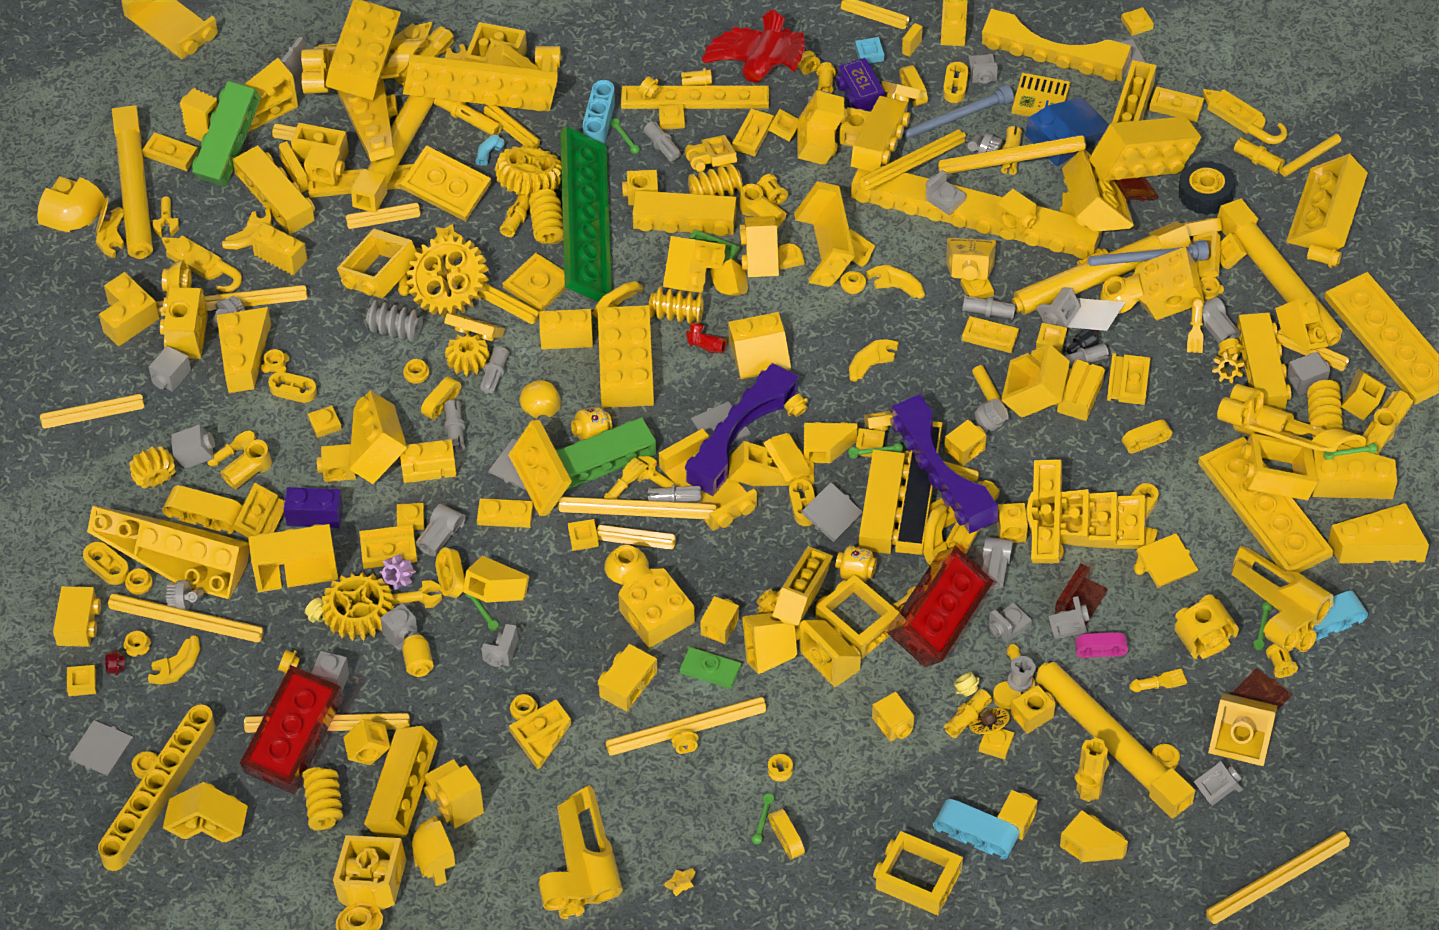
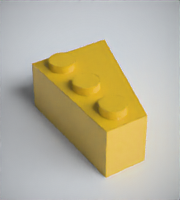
[243,58,298,132]
[217,307,271,393]
[349,390,407,484]
[1312,436,1397,499]
[1328,503,1429,563]

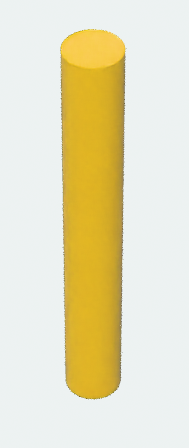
[1279,134,1341,177]

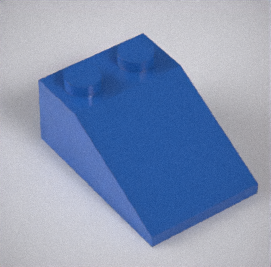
[1025,97,1109,167]

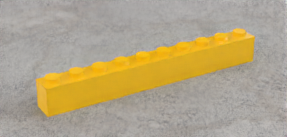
[851,168,1102,259]

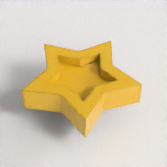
[434,224,461,243]
[664,868,695,896]

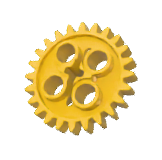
[406,235,489,317]

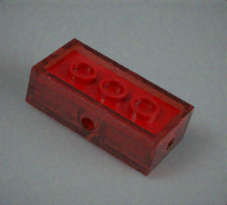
[886,545,994,668]
[240,665,344,794]

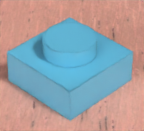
[855,37,884,64]

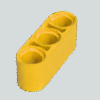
[162,485,242,534]

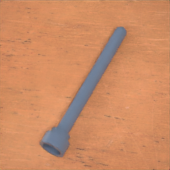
[904,84,1014,138]
[1087,240,1209,266]

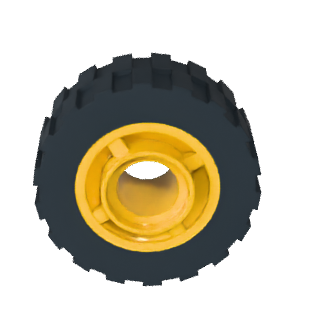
[1179,161,1235,215]

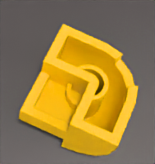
[37,176,105,232]
[412,816,455,886]

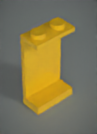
[121,0,218,59]
[794,181,855,287]
[659,428,757,531]

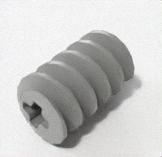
[365,300,423,343]

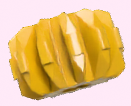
[445,332,490,377]
[129,446,176,489]

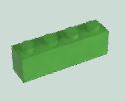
[192,81,261,187]
[556,418,656,490]

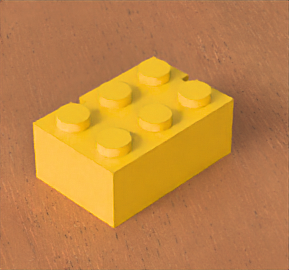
[248,524,338,592]

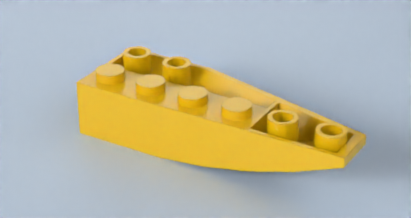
[87,505,250,599]

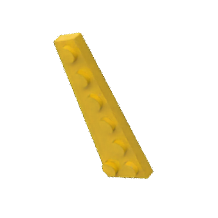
[337,79,395,162]

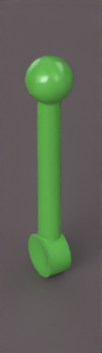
[610,118,640,154]
[848,443,903,459]
[1323,443,1378,460]
[465,593,499,631]
[1253,601,1272,650]
[752,793,774,845]

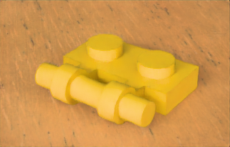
[685,135,737,172]

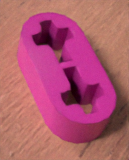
[1075,633,1128,658]

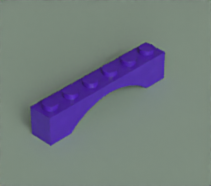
[685,363,798,496]
[890,394,998,534]

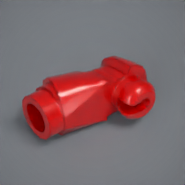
[686,322,726,354]

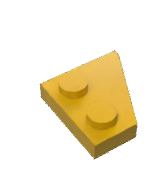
[509,700,571,770]

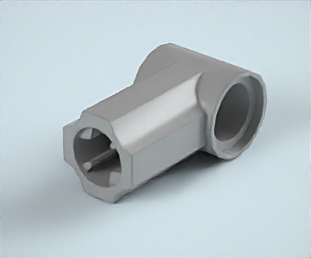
[1200,297,1240,343]
[416,504,465,556]
[980,536,1013,590]

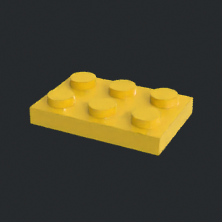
[400,145,491,222]
[508,420,572,516]

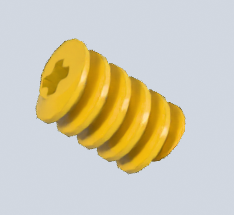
[688,164,743,197]
[529,189,563,244]
[649,286,704,324]
[1307,380,1343,436]
[302,767,343,831]

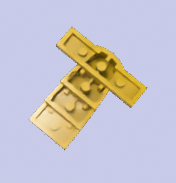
[1026,460,1146,563]

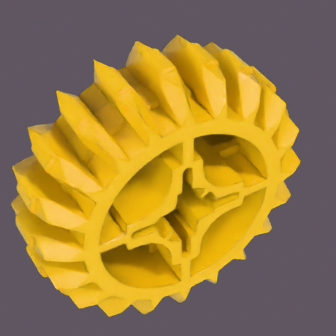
[495,145,562,197]
[321,571,395,641]

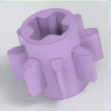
[380,554,416,590]

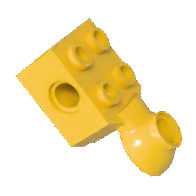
[1100,247,1205,320]
[160,260,208,359]
[604,545,695,648]
[333,835,407,930]

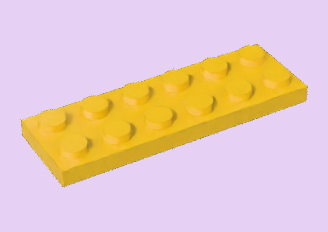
[403,54,557,111]
[1324,272,1439,405]
[1198,436,1334,573]

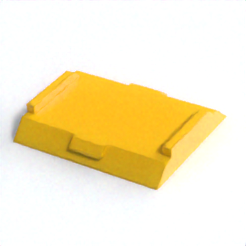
[763,433,813,483]

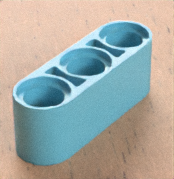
[583,80,615,143]
[1313,591,1368,641]
[933,799,1020,859]

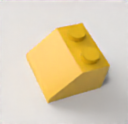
[728,312,791,379]
[800,620,861,687]
[1208,693,1278,766]

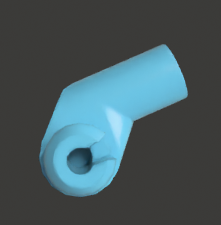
[475,134,505,165]

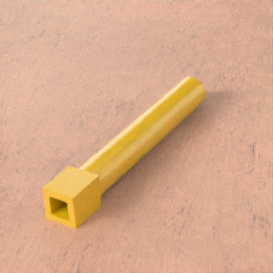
[351,95,435,213]
[112,105,153,259]
[1217,198,1342,346]
[1012,222,1191,315]
[1036,662,1195,819]

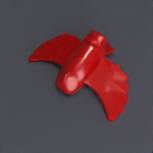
[702,9,805,83]

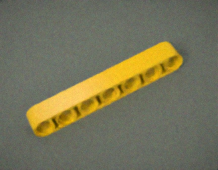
[98,704,215,871]

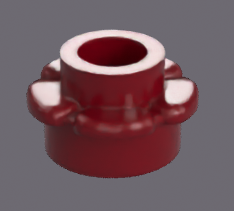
[105,649,124,676]

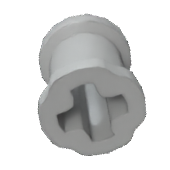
[1007,656,1036,692]

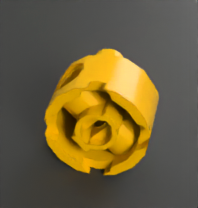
[1174,594,1239,659]

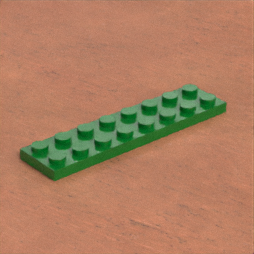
[560,126,612,302]

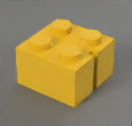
[1001,344,1070,417]

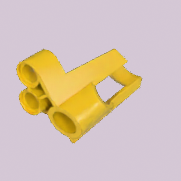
[301,38,429,94]
[1217,384,1366,452]
[1231,545,1335,652]
[538,785,623,919]

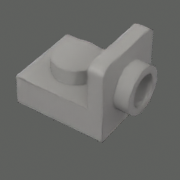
[968,54,998,84]
[926,170,966,215]
[1037,287,1081,328]
[1049,596,1090,639]
[989,603,1032,642]
[481,624,519,667]
[1194,761,1243,806]

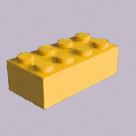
[325,0,401,101]
[1089,116,1202,181]
[598,305,654,408]

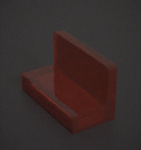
[1055,563,1107,625]

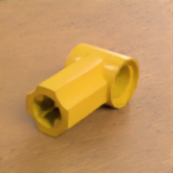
[535,46,561,88]
[739,184,786,228]
[220,440,272,490]

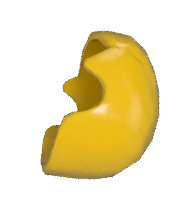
[519,380,562,418]

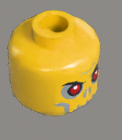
[571,407,612,440]
[835,545,877,583]

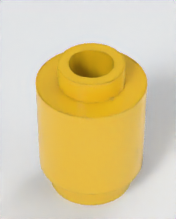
[402,635,434,677]

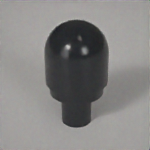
[1066,329,1100,354]

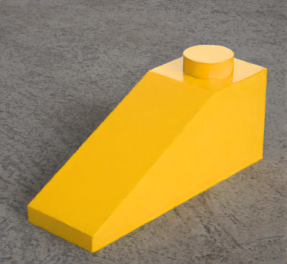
[729,441,814,486]

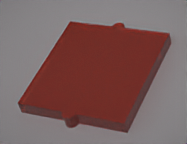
[1113,177,1159,202]
[1230,668,1292,712]

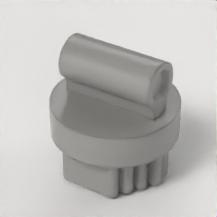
[968,132,1002,154]
[211,295,245,327]
[974,399,1009,432]
[165,580,204,610]

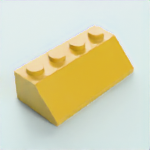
[1062,150,1134,232]
[1286,154,1368,250]

